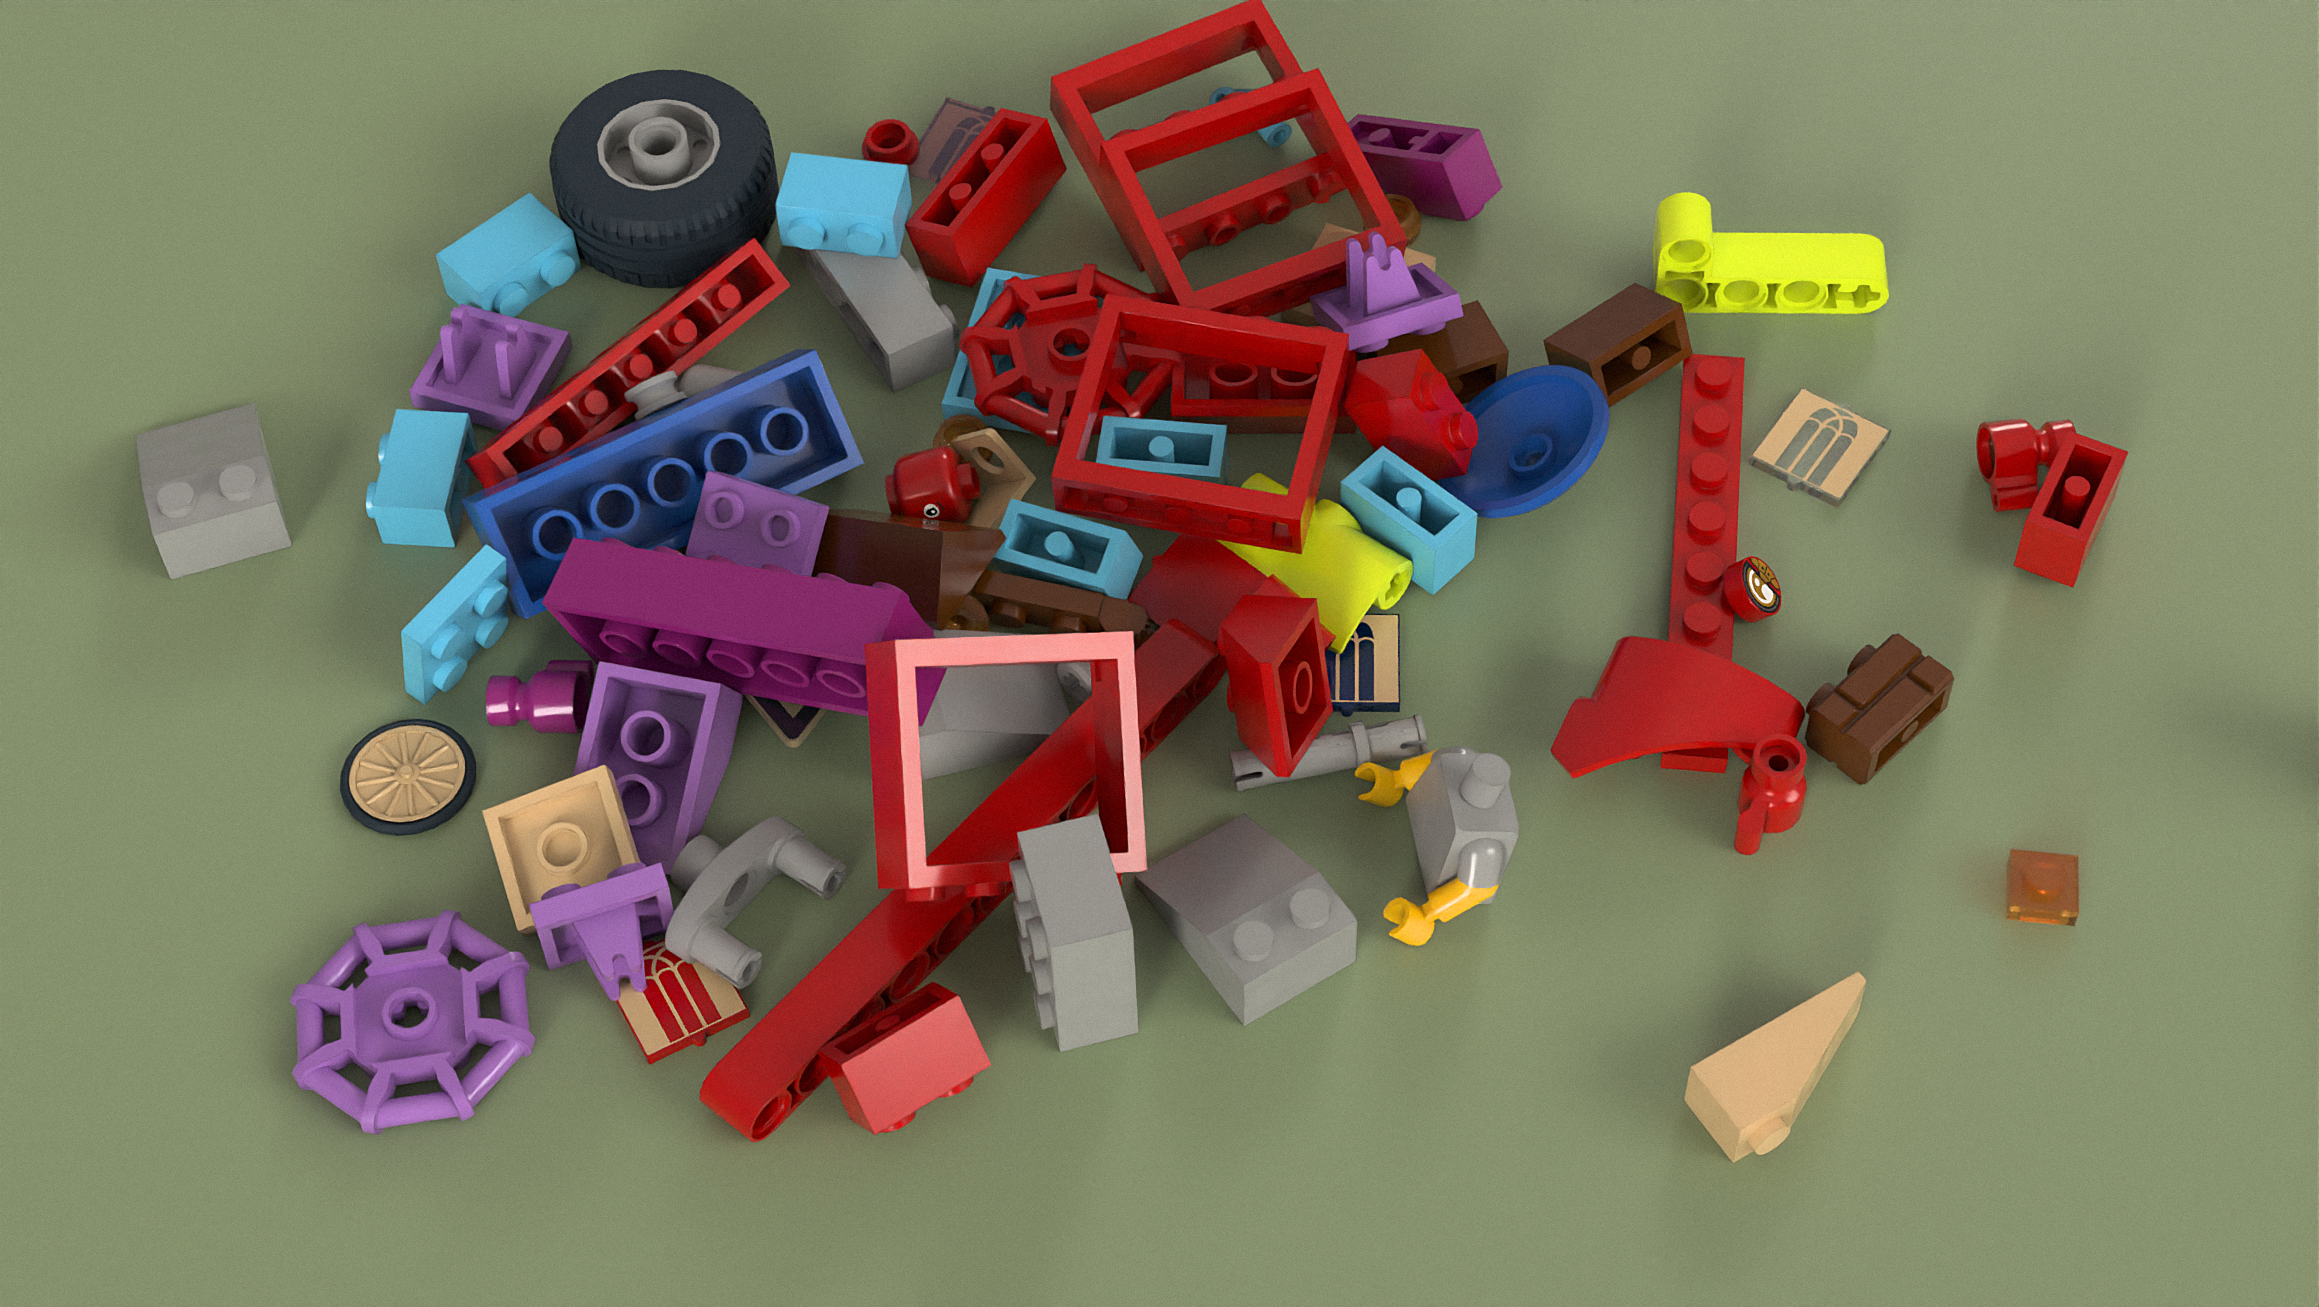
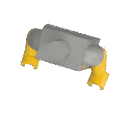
[1355,745,1519,946]

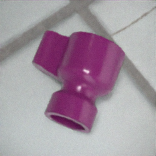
[486,660,594,734]

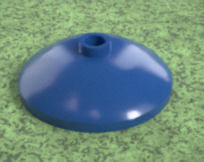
[1438,365,1610,518]

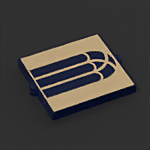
[1325,613,1400,717]

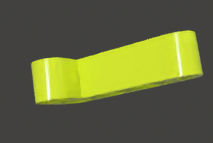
[1652,192,1889,314]

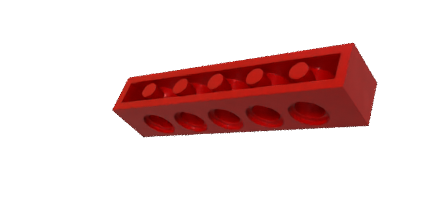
[464,238,791,489]

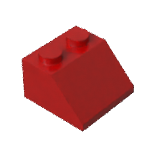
[1217,594,1333,778]

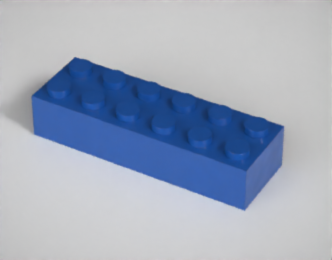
[462,349,864,619]

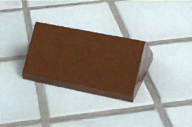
[811,509,1006,631]

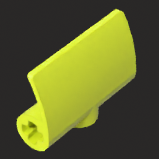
[1217,473,1413,654]

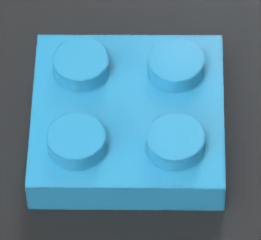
[401,544,509,705]

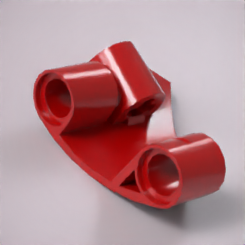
[1550,636,1805,779]

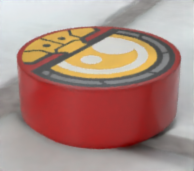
[1723,556,1782,623]

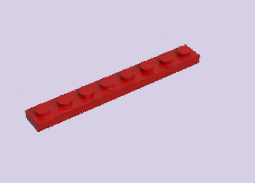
[1660,354,1745,774]

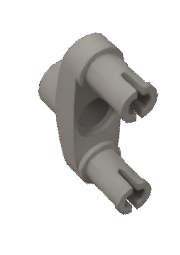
[665,816,847,990]

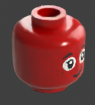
[885,446,981,524]

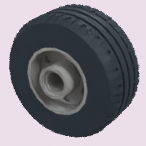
[549,70,779,288]

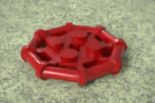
[959,263,1186,447]

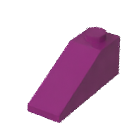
[1347,114,1503,221]

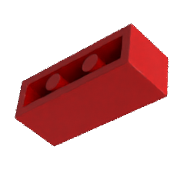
[904,108,1067,288]

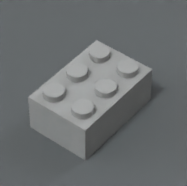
[1009,814,1139,1052]

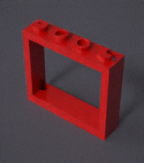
[1050,0,1347,272]
[1099,68,1407,318]
[1051,294,1350,554]
[864,631,1147,902]

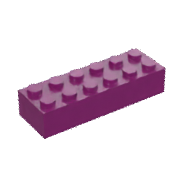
[542,537,947,727]

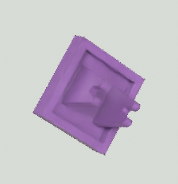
[1309,231,1463,353]
[409,304,573,431]
[685,471,830,576]
[529,862,674,1001]

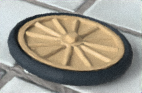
[340,719,476,836]

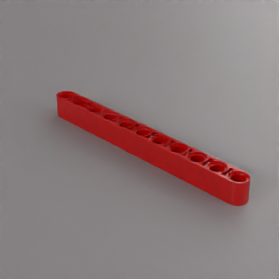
[699,618,1227,1142]

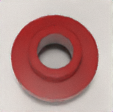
[862,119,920,167]

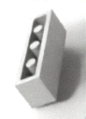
[791,246,960,393]

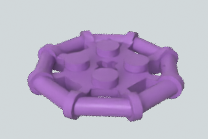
[290,909,536,1135]

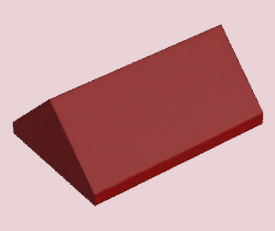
[1171,350,1356,434]

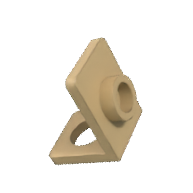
[953,428,1036,529]

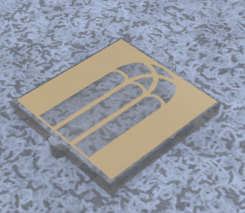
[1748,387,1891,508]

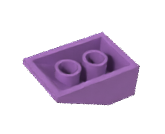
[573,661,744,875]

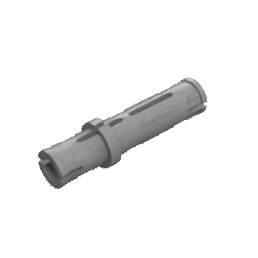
[1229,714,1428,792]

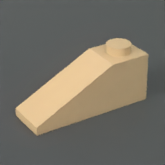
[1684,971,1867,1163]

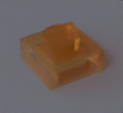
[2007,849,2079,926]

